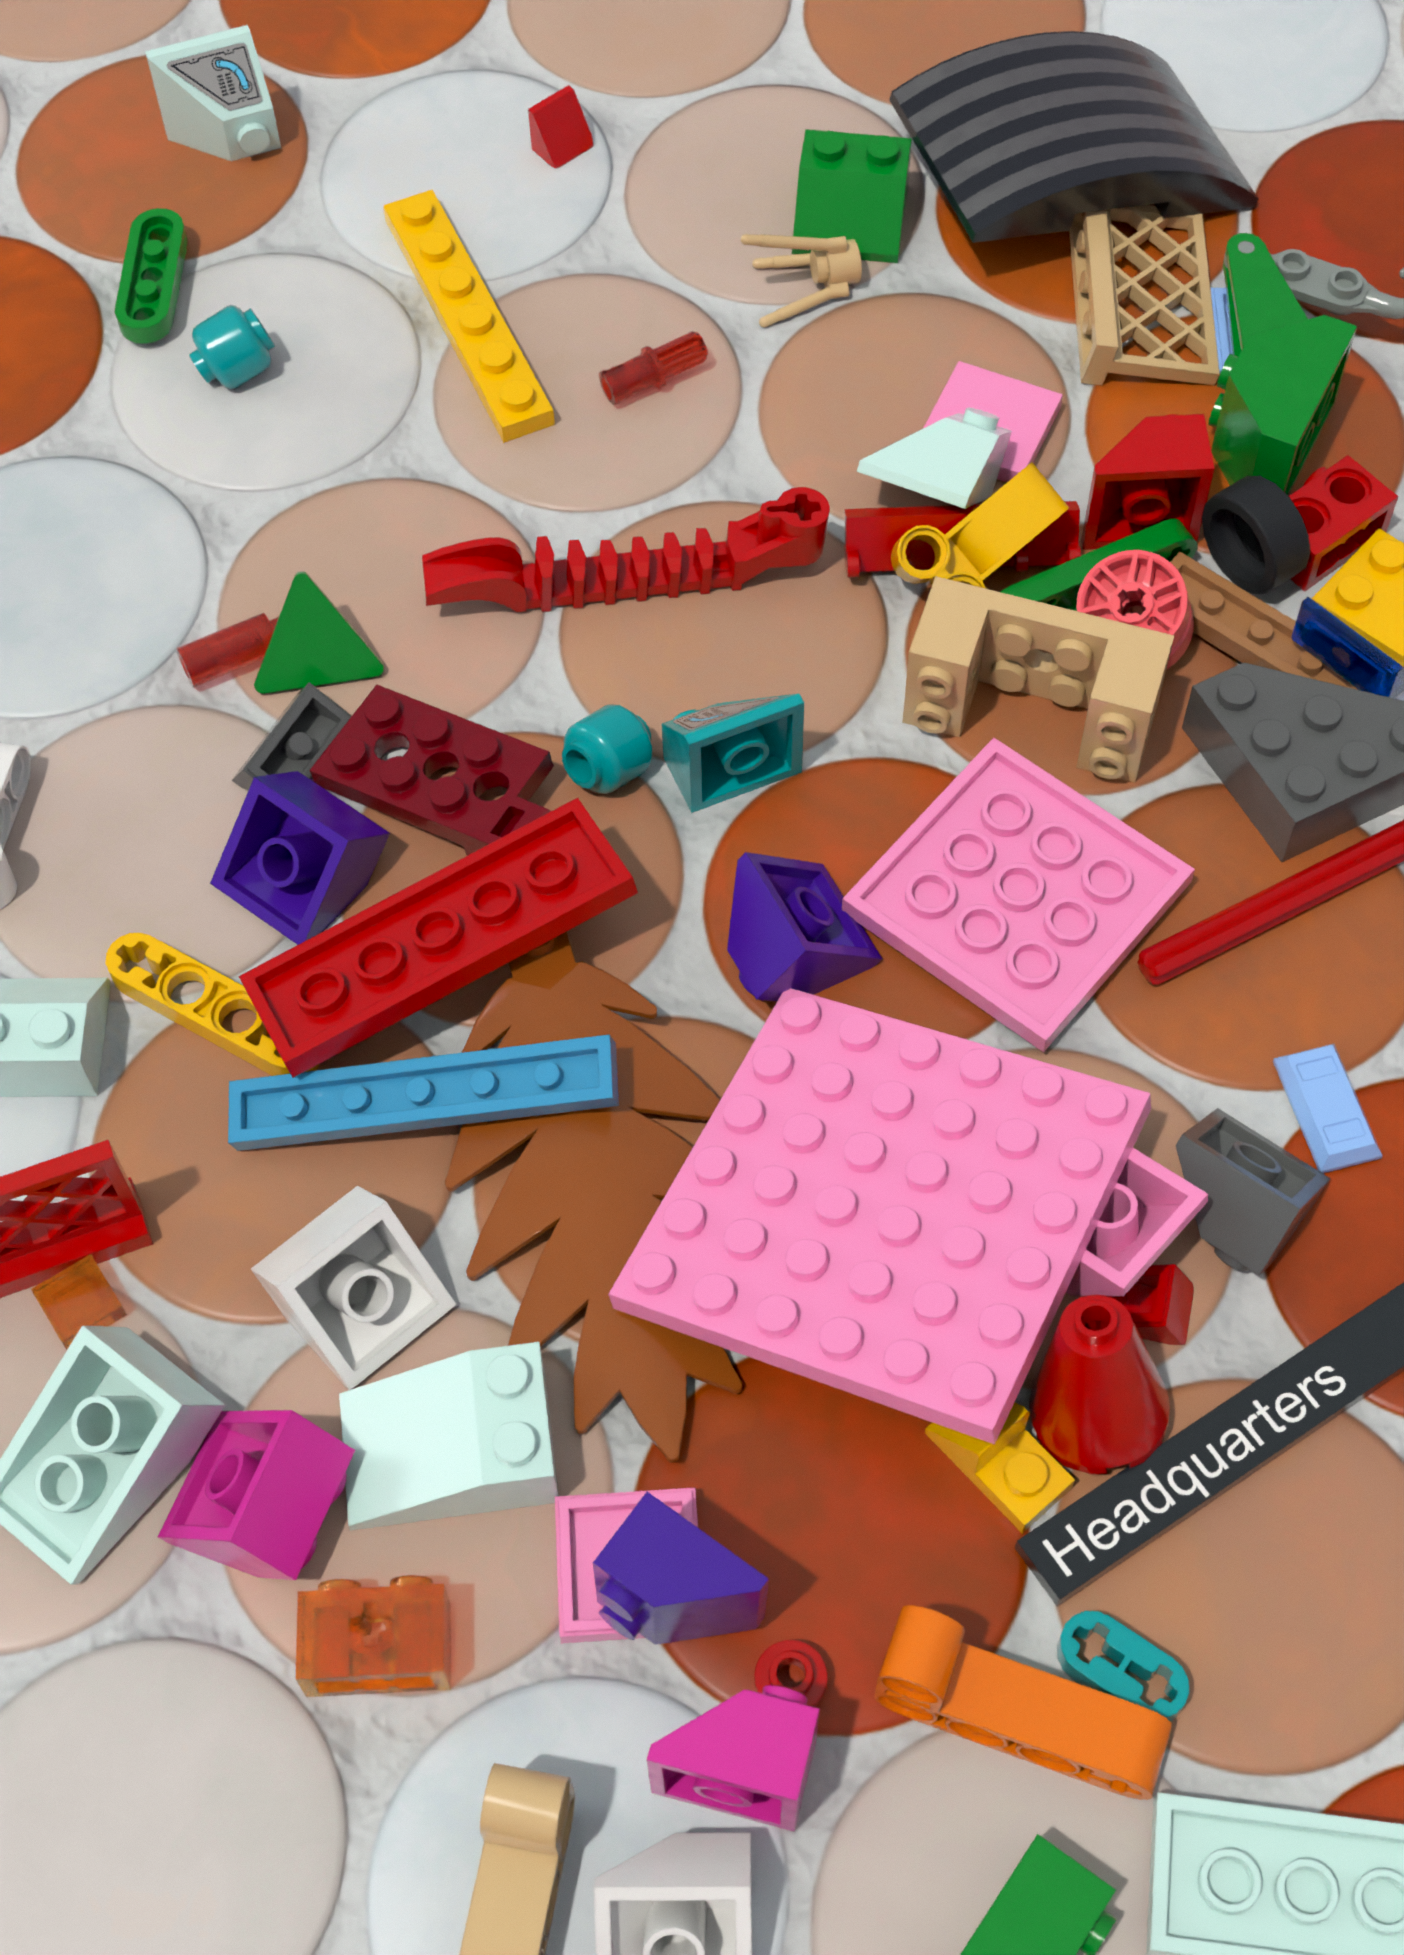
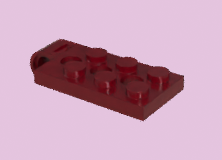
[309,684,554,855]

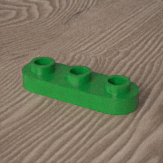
[115,208,188,344]

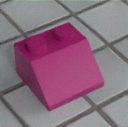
[158,1410,355,1581]
[646,1685,819,1832]

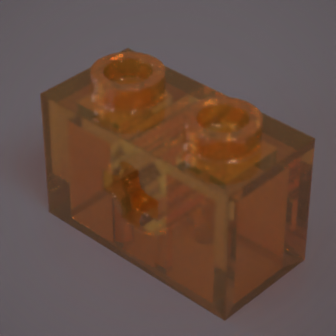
[295,1575,451,1697]

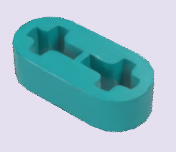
[1057,1611,1189,1722]

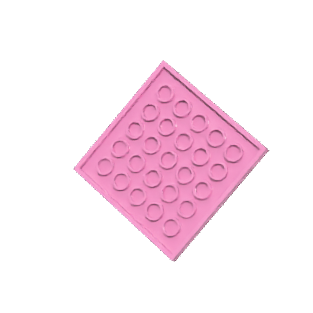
[608,988,1151,1445]

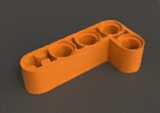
[874,1605,1172,1800]

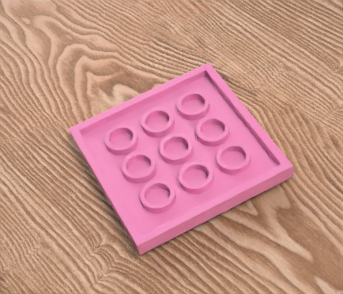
[842,738,1195,1052]

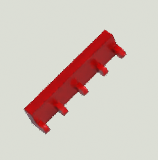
[845,501,1081,578]

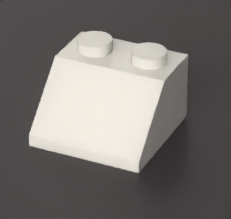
[251,1186,456,1390]

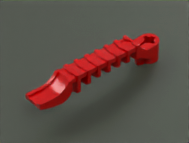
[422,487,830,612]

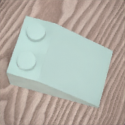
[0,1325,225,1585]
[339,1342,559,1531]

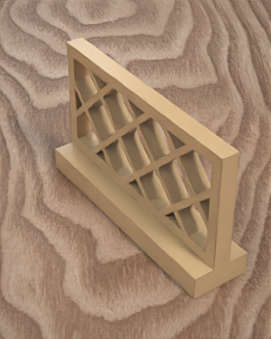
[1069,205,1220,386]

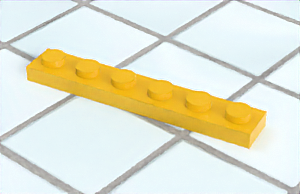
[383,189,555,443]

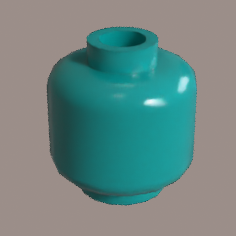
[189,305,276,389]
[562,704,652,794]

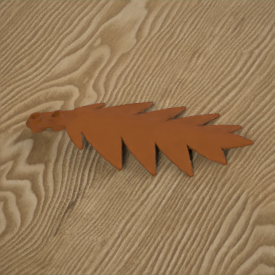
[445,932,742,1463]

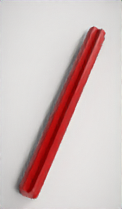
[1137,820,1404,985]

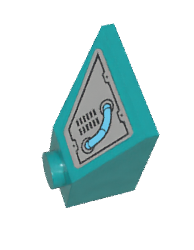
[661,693,804,813]

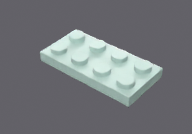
[1146,1792,1404,1955]

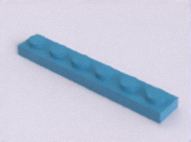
[228,1035,619,1151]

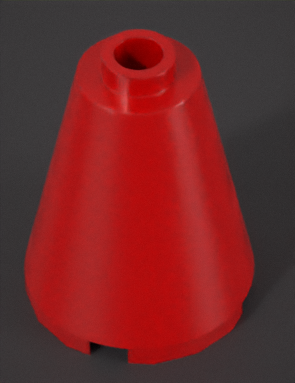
[1029,1295,1170,1475]

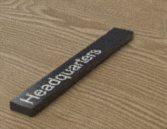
[1015,1282,1404,1607]

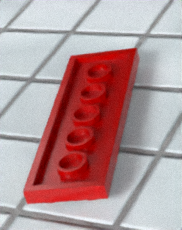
[239,797,638,1078]

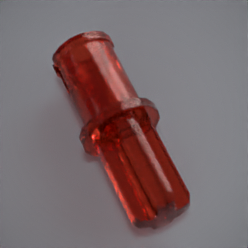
[599,331,708,405]

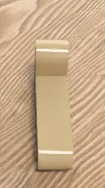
[459,1763,575,1955]

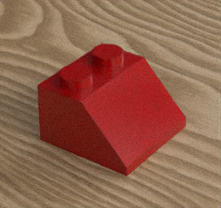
[1081,414,1215,550]

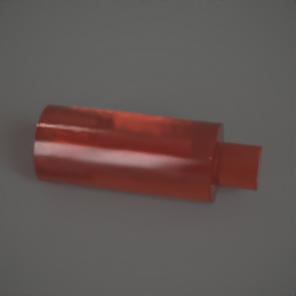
[176,612,279,688]

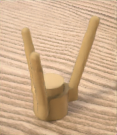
[741,234,862,327]

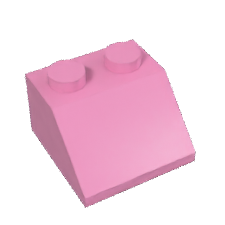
[1066,1148,1208,1296]

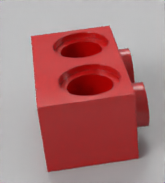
[1289,455,1399,592]

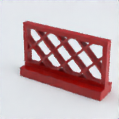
[0,1139,153,1298]

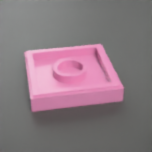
[924,361,1063,482]
[555,1488,698,1643]

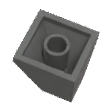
[1176,1108,1331,1276]

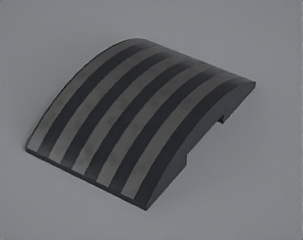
[889,31,1259,243]

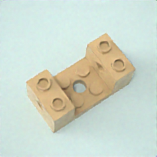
[902,576,1174,783]

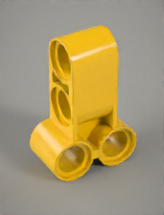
[891,462,1069,588]

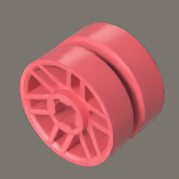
[1076,550,1194,670]

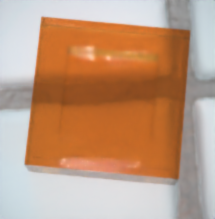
[31,1254,127,1350]

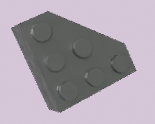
[1182,663,1404,862]

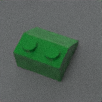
[792,129,912,263]

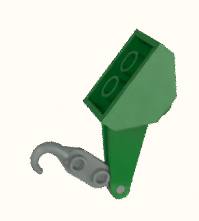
[1208,233,1404,496]

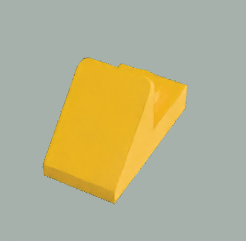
[925,1402,1075,1534]

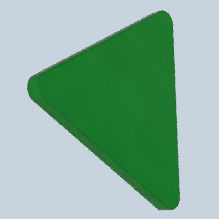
[254,571,384,694]

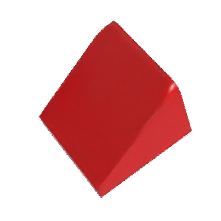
[528,85,593,169]
[1108,1264,1194,1345]

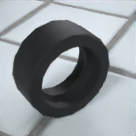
[1202,476,1310,595]

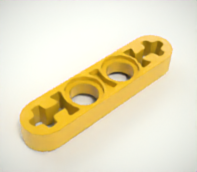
[105,932,320,1076]

